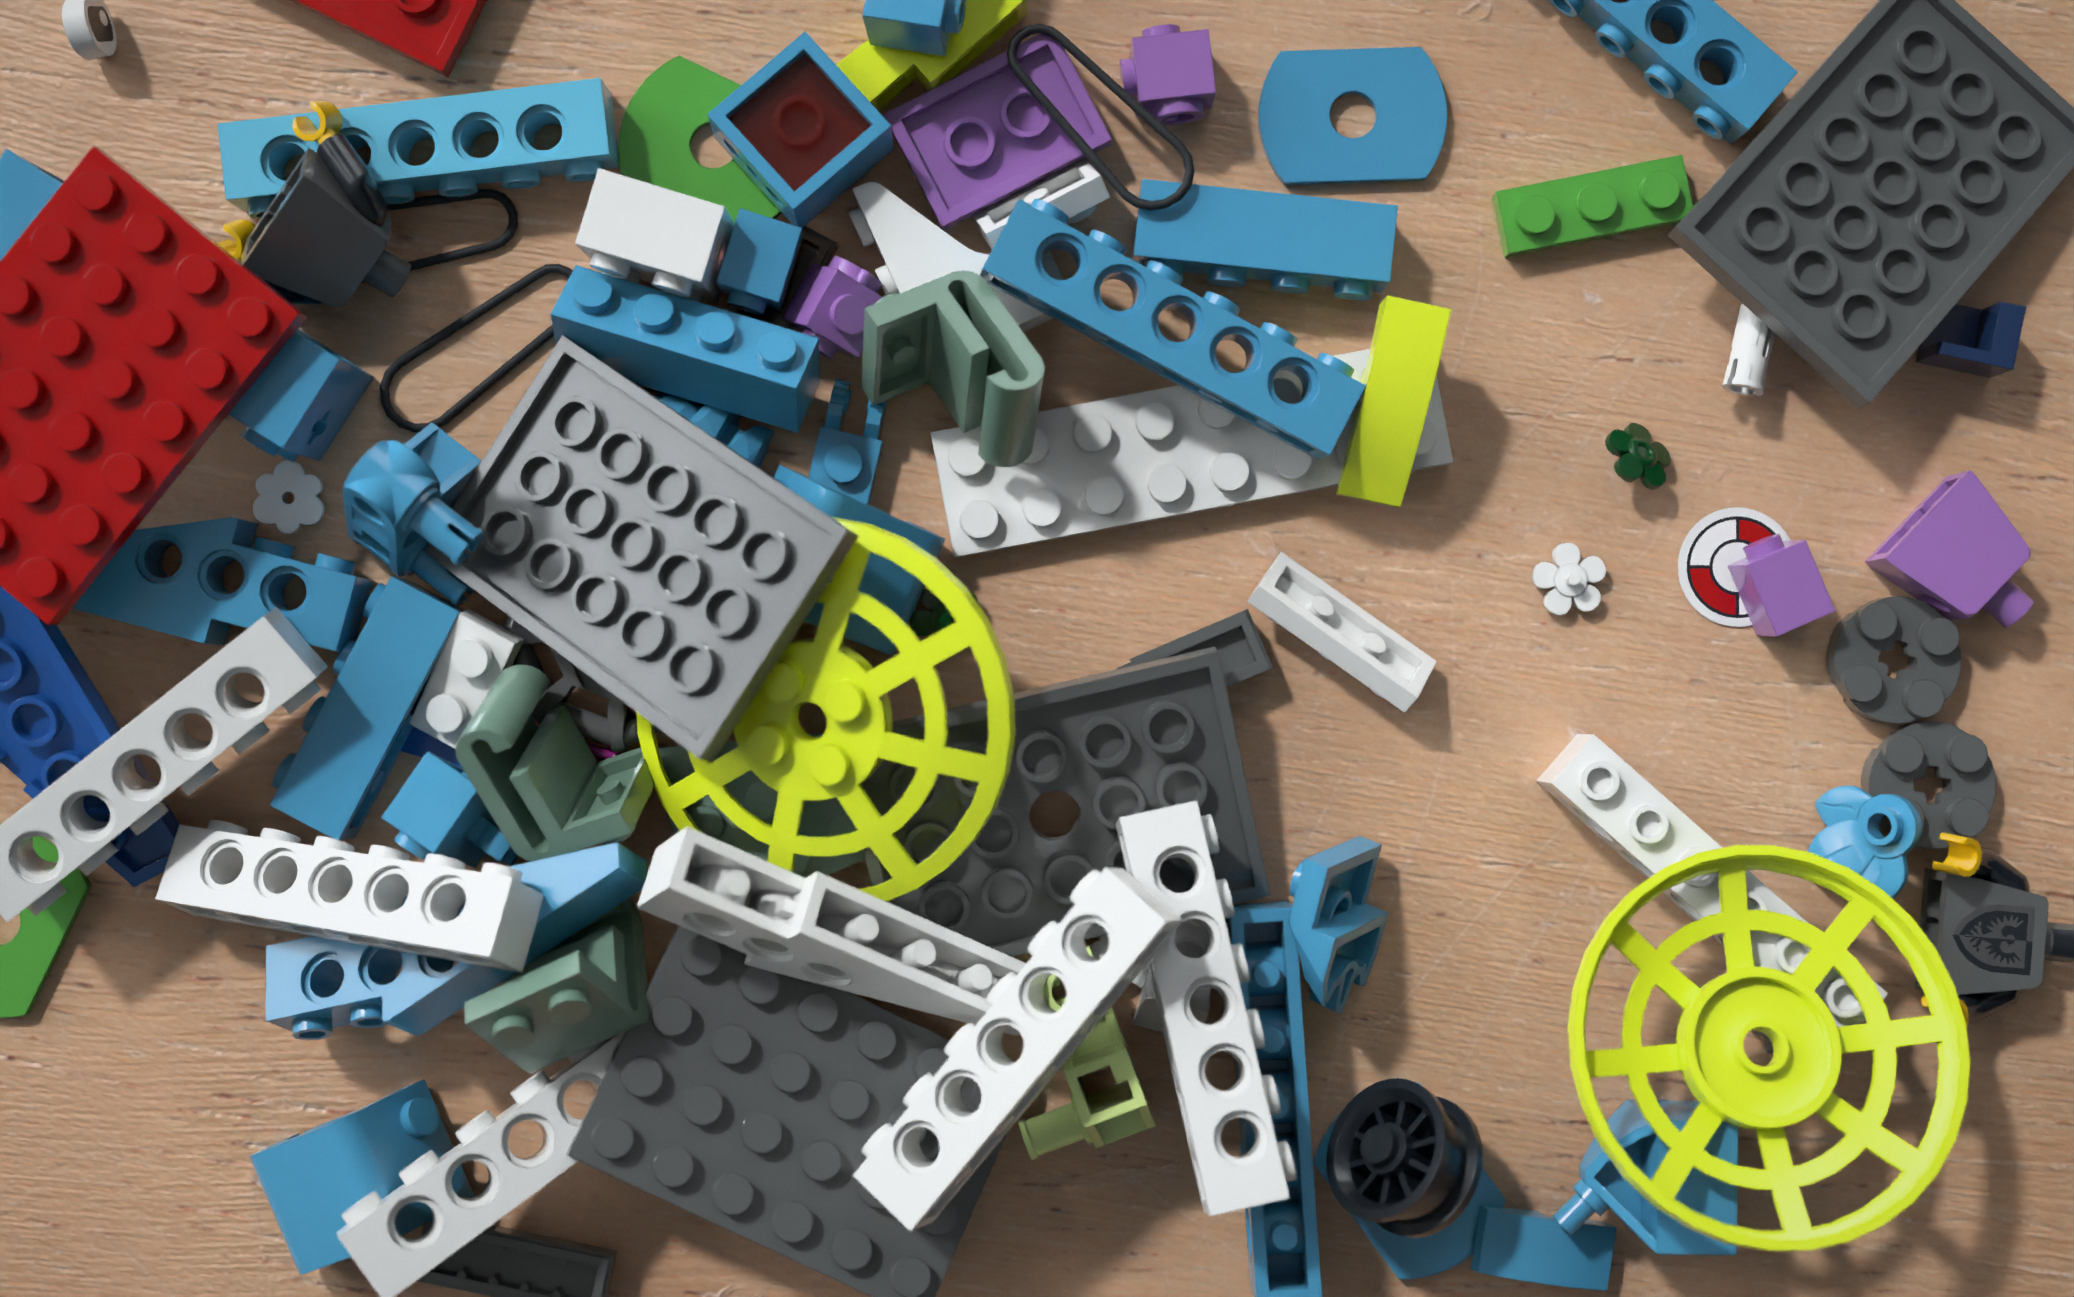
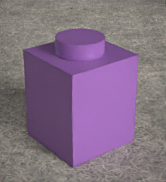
[1728,534,1835,637]

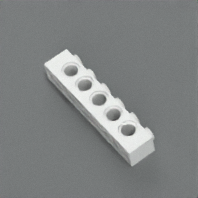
[0,607,328,923]
[1536,734,1888,1027]
[1115,801,1296,1216]
[155,820,544,972]
[853,867,1182,1231]
[337,1031,626,1297]

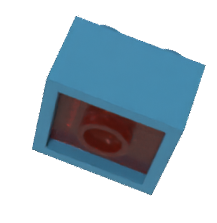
[707,32,894,228]

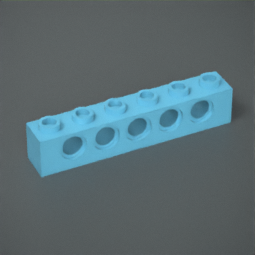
[217,78,620,219]

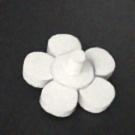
[1532,543,1606,615]

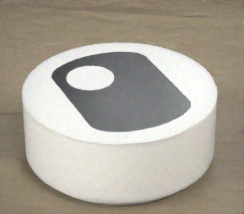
[62,0,117,60]

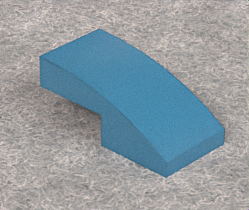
[1471,1206,1617,1291]

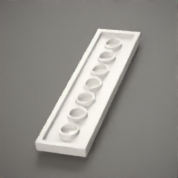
[930,349,1453,558]

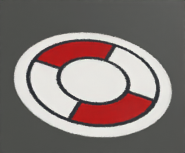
[1678,507,1791,627]

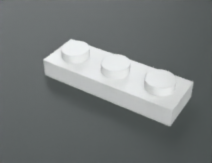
[1247,552,1437,713]

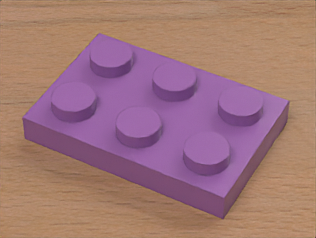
[884,34,1112,231]

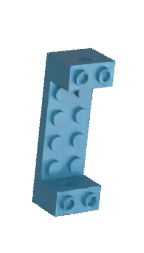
[0,149,374,462]

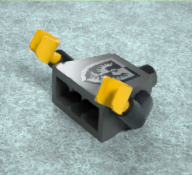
[217,101,411,307]
[1915,832,2074,1028]

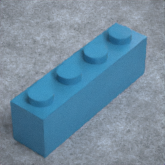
[1132,179,1398,300]
[550,265,820,433]
[270,576,465,841]

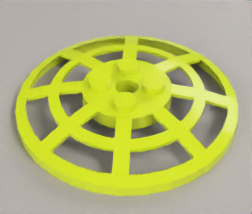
[636,517,1016,902]
[1568,845,1970,1251]

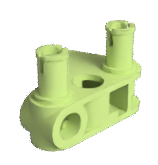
[1018,946,1156,1160]

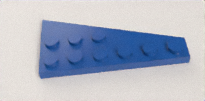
[0,586,180,887]

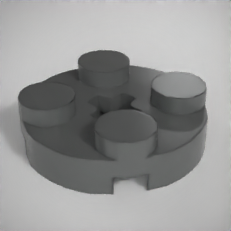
[1826,596,1961,724]
[1861,721,1996,849]

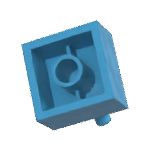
[1553,1100,1738,1255]

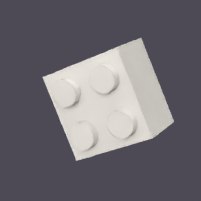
[575,168,735,303]

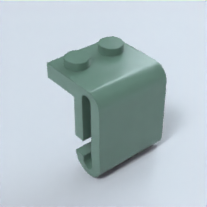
[861,271,1045,467]
[455,665,664,862]
[465,898,649,1073]

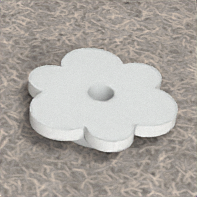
[253,460,325,534]

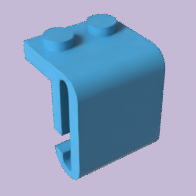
[774,464,945,655]
[249,1079,474,1275]

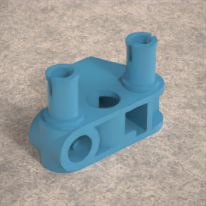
[343,422,484,607]

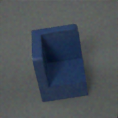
[1916,302,2026,378]

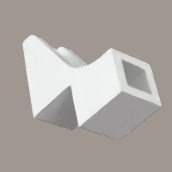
[848,182,1063,333]

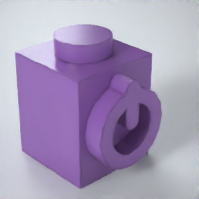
[1120,24,1216,126]
[782,256,882,360]

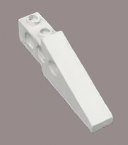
[637,827,1027,1036]

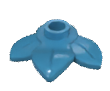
[1808,786,1923,899]

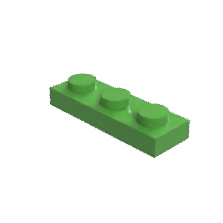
[1492,155,1693,258]

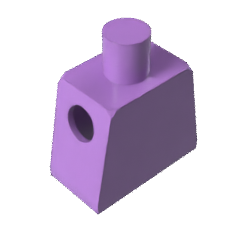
[1865,470,2033,628]

